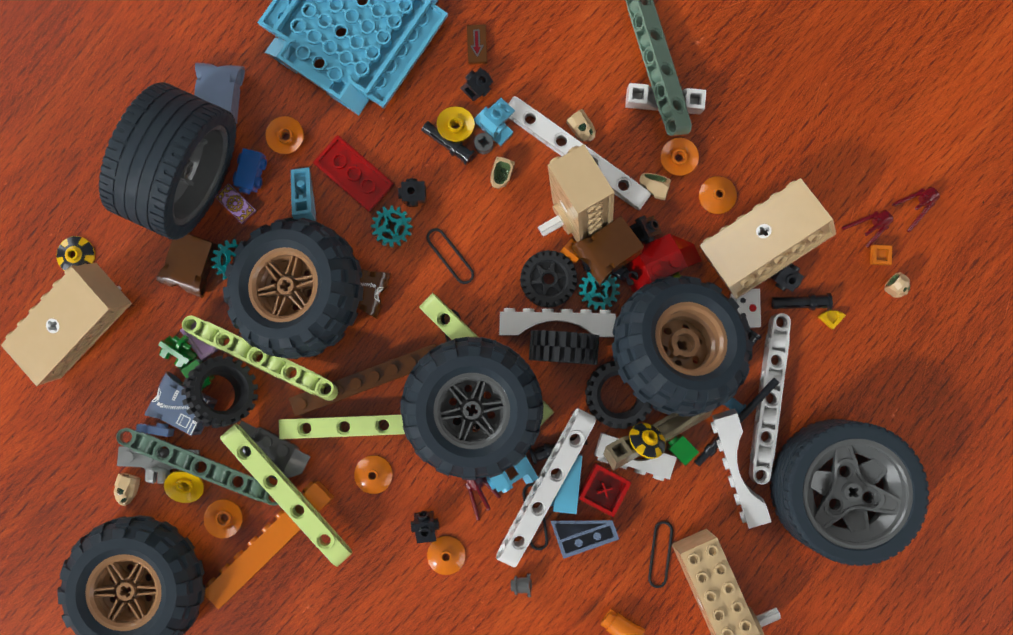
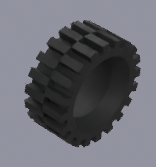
[529,330,599,365]
[181,356,258,428]
[585,361,652,429]

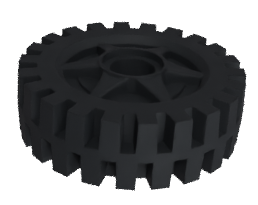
[520,250,577,308]

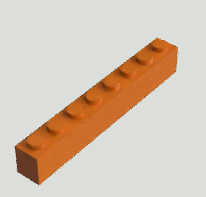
[205,480,334,610]

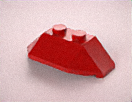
[628,234,702,293]

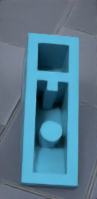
[290,167,316,221]
[550,454,582,514]

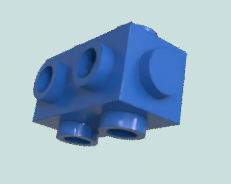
[233,148,267,195]

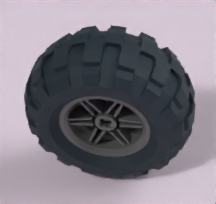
[400,337,544,480]

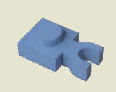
[136,423,174,437]

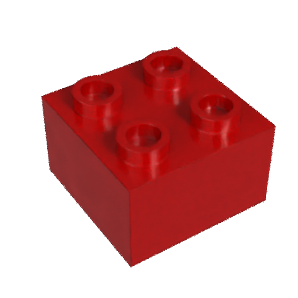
[578,462,632,517]

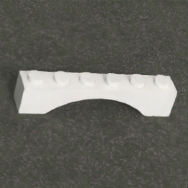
[499,308,616,337]
[710,409,772,529]

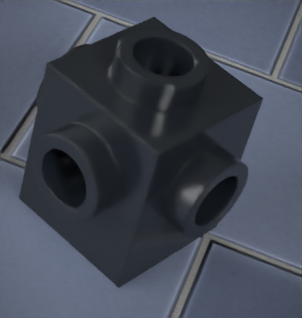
[460,67,494,102]
[398,178,426,207]
[629,215,662,244]
[770,263,804,292]
[411,511,439,543]

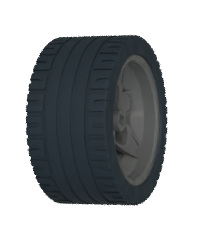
[99,82,236,240]
[770,419,929,566]

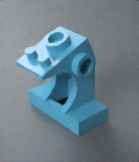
[474,98,515,147]
[486,455,539,493]

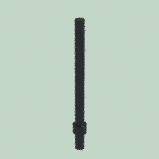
[694,378,780,466]

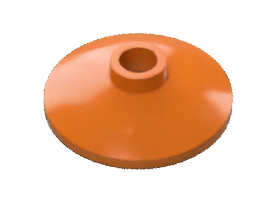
[266,116,304,154]
[660,138,699,176]
[699,176,737,214]
[354,455,393,494]
[204,499,243,538]
[427,536,466,575]

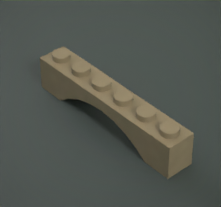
[603,409,714,470]

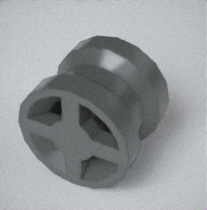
[474,133,493,154]

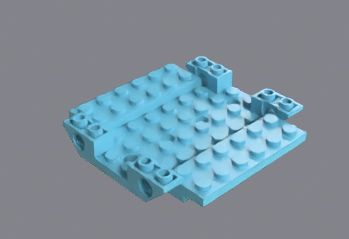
[257,0,448,116]

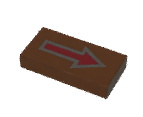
[467,24,487,64]

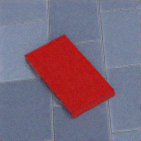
[312,134,395,213]

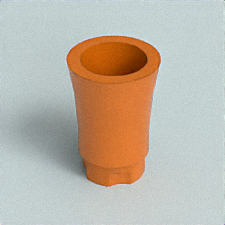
[600,609,645,635]

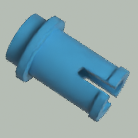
[723,397,746,414]

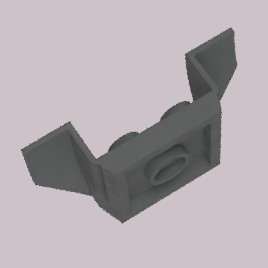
[239,421,311,480]

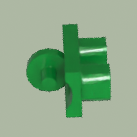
[158,335,198,369]

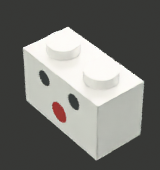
[730,289,761,328]

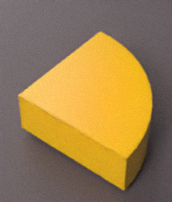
[818,310,846,330]

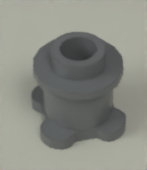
[511,573,532,597]

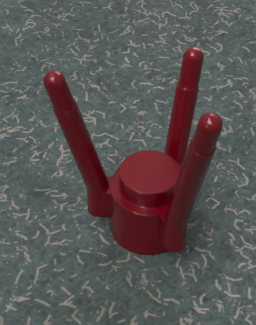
[892,187,940,232]
[842,210,894,248]
[465,477,501,521]

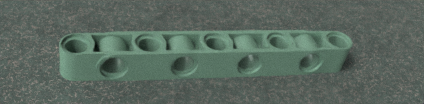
[625,0,692,136]
[116,428,278,506]

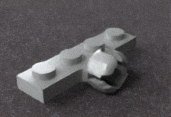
[117,446,200,484]

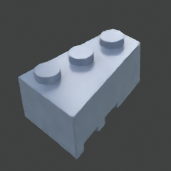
[551,520,619,559]

